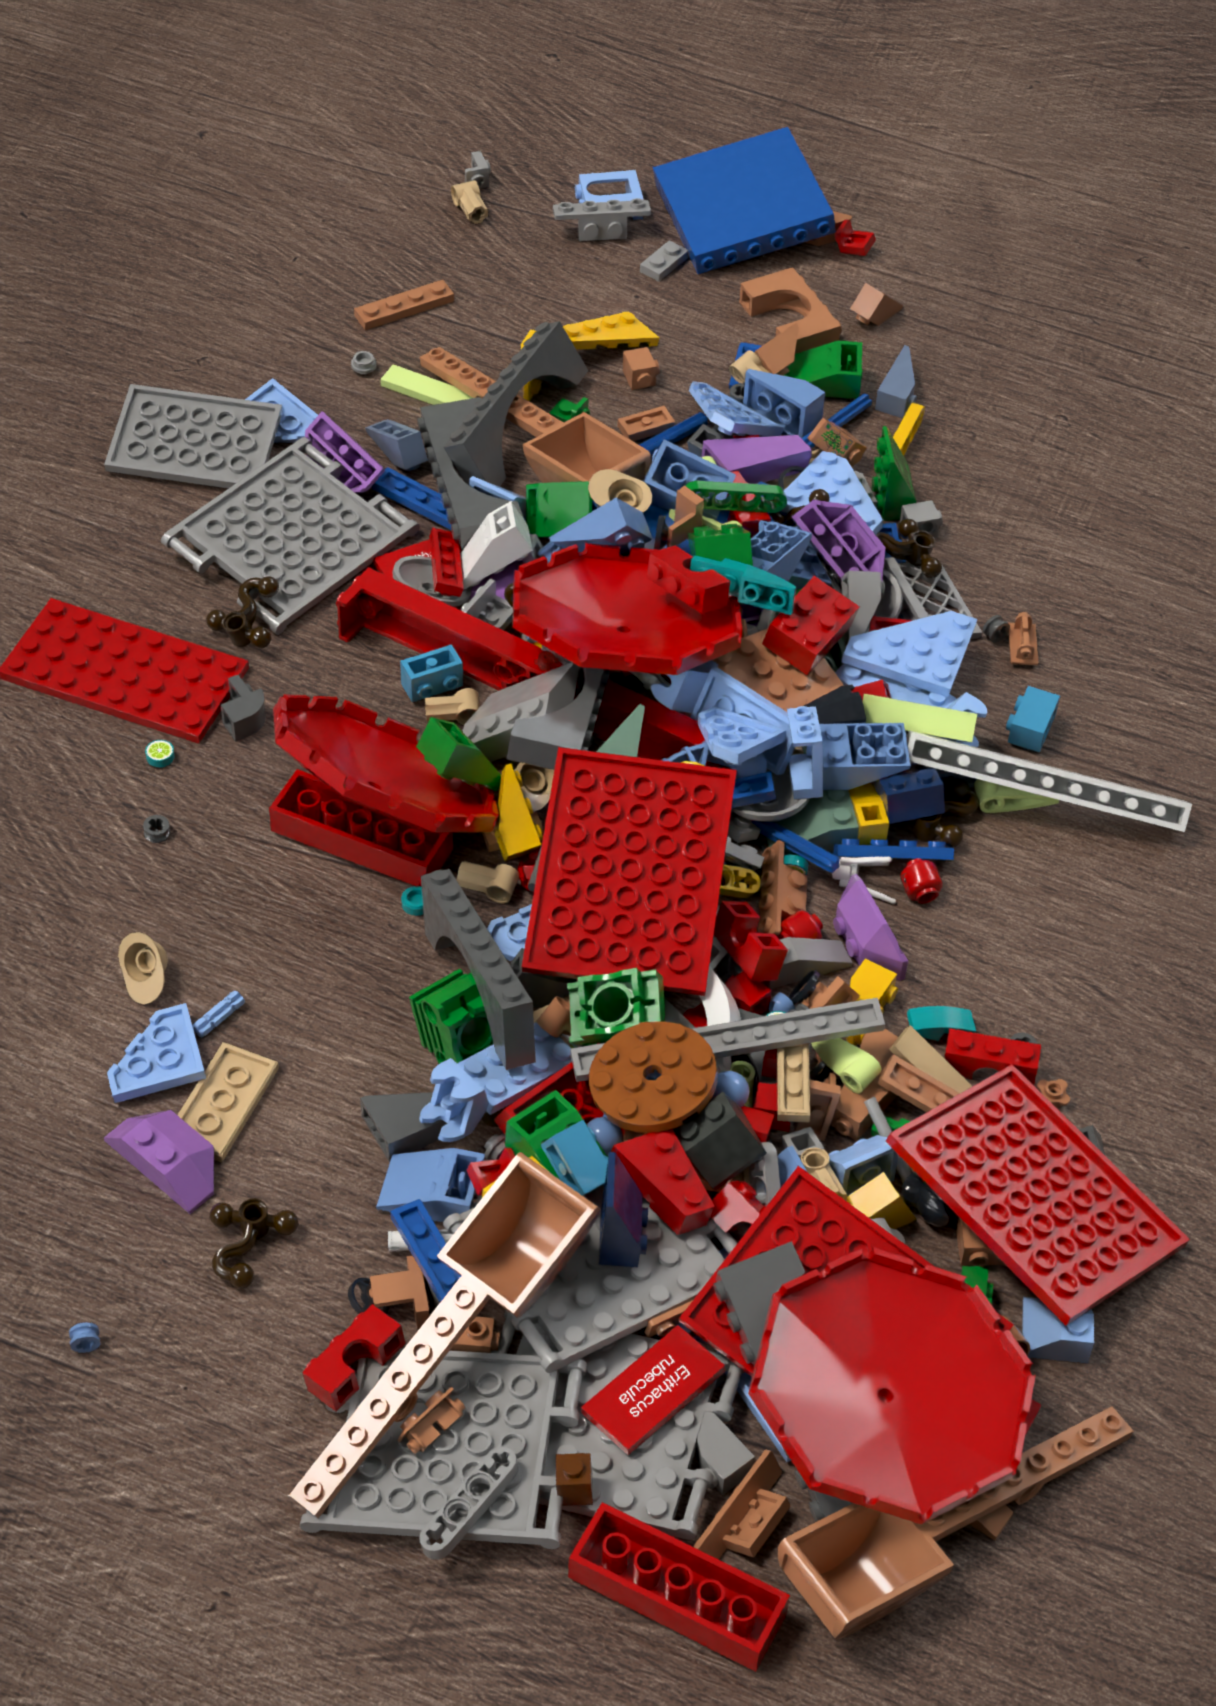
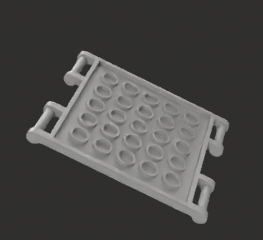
[161,437,420,635]
[443,1185,737,1373]
[491,1310,745,1540]
[300,1348,587,1549]

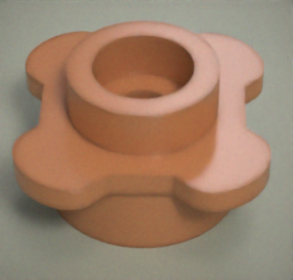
[1037,1079,1070,1108]

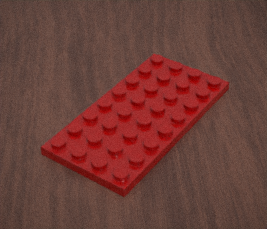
[0,598,249,744]

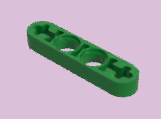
[686,480,787,513]

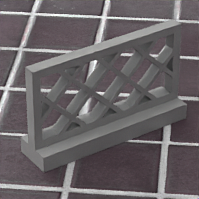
[883,557,982,639]

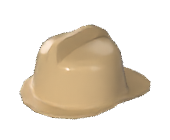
[588,469,652,513]
[514,762,554,811]
[118,932,168,1004]

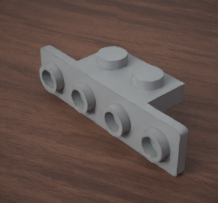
[553,198,651,241]

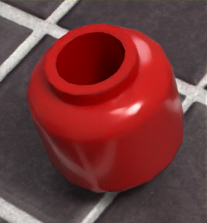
[900,858,943,904]
[778,910,823,940]

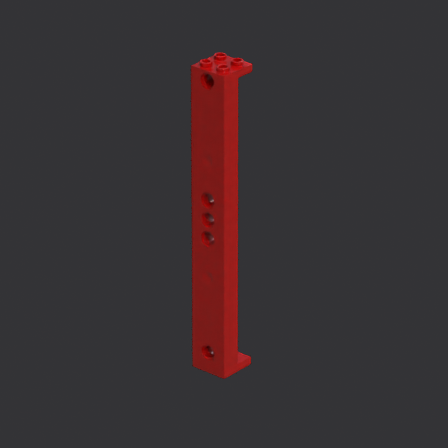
[336,567,730,769]

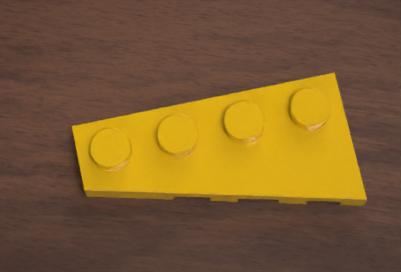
[563,312,660,350]

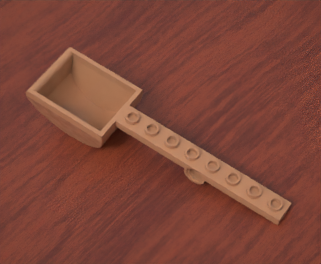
[420,347,651,483]
[289,1152,600,1518]
[778,1406,1134,1640]

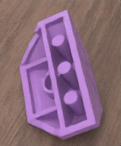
[305,411,385,494]
[792,500,886,583]
[833,874,908,981]
[104,1110,214,1214]

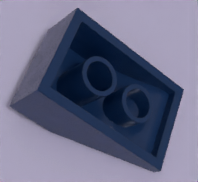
[871,763,945,824]
[598,1152,648,1267]

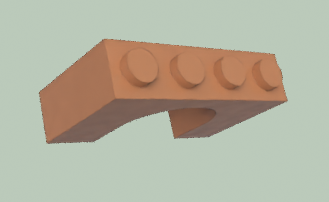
[739,267,842,354]

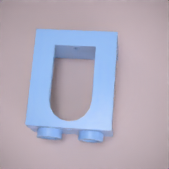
[575,170,644,220]
[787,706,823,799]

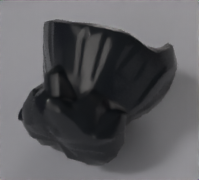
[902,1172,949,1227]

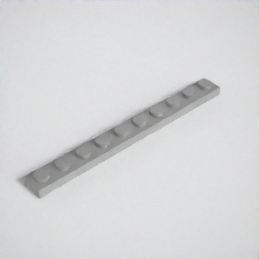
[570,998,885,1082]

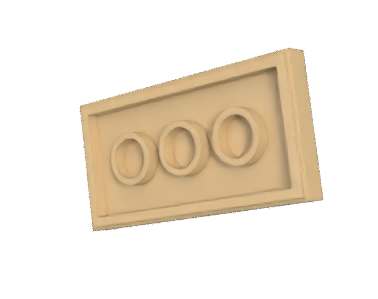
[178,1042,279,1163]

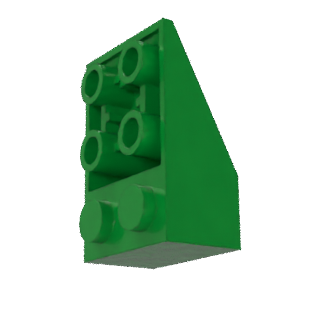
[784,340,862,399]
[872,426,917,521]
[526,481,594,539]
[688,523,753,566]
[416,717,501,791]
[505,1090,608,1179]

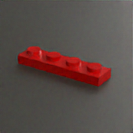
[429,527,464,597]

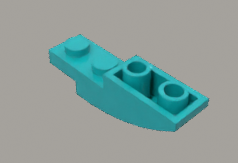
[690,556,796,615]

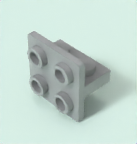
[461,579,513,630]

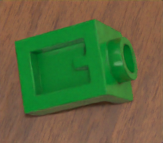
[549,397,590,423]

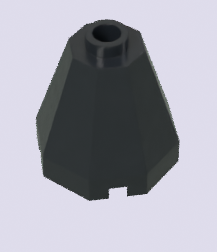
[804,684,866,724]

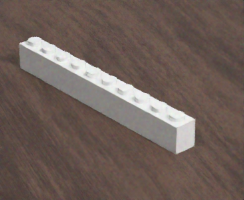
[907,730,1192,832]

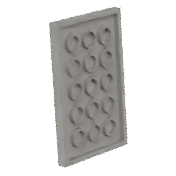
[104,384,283,488]

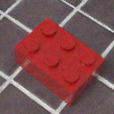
[762,576,860,676]

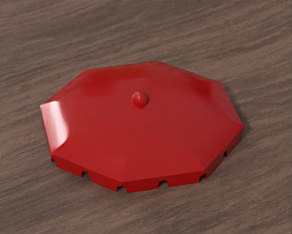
[512,543,742,675]
[273,694,499,833]
[748,1247,1036,1525]

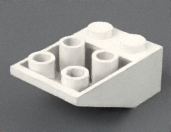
[460,501,533,590]

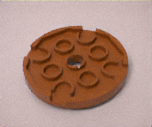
[589,1021,718,1133]

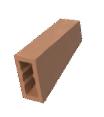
[831,1029,898,1141]

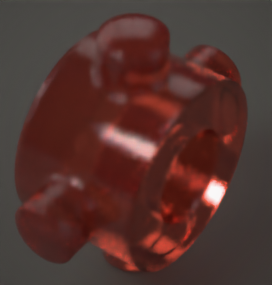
[534,651,559,672]

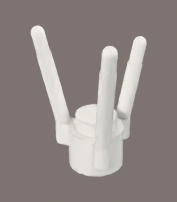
[832,856,897,905]

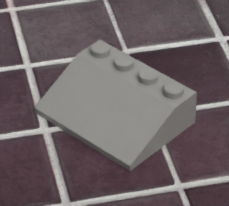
[463,662,579,762]

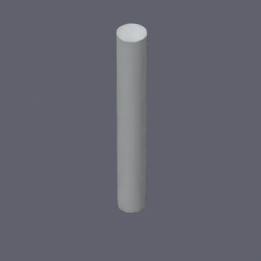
[864,1097,912,1183]

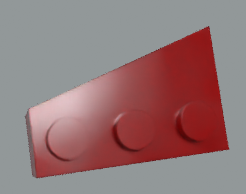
[611,1129,715,1235]

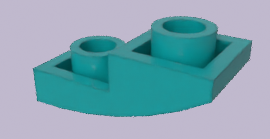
[907,1006,976,1041]

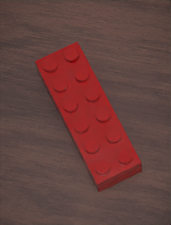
[269,769,453,887]
[568,1502,790,1672]

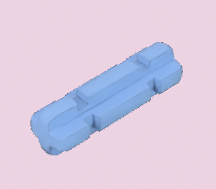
[192,991,245,1037]

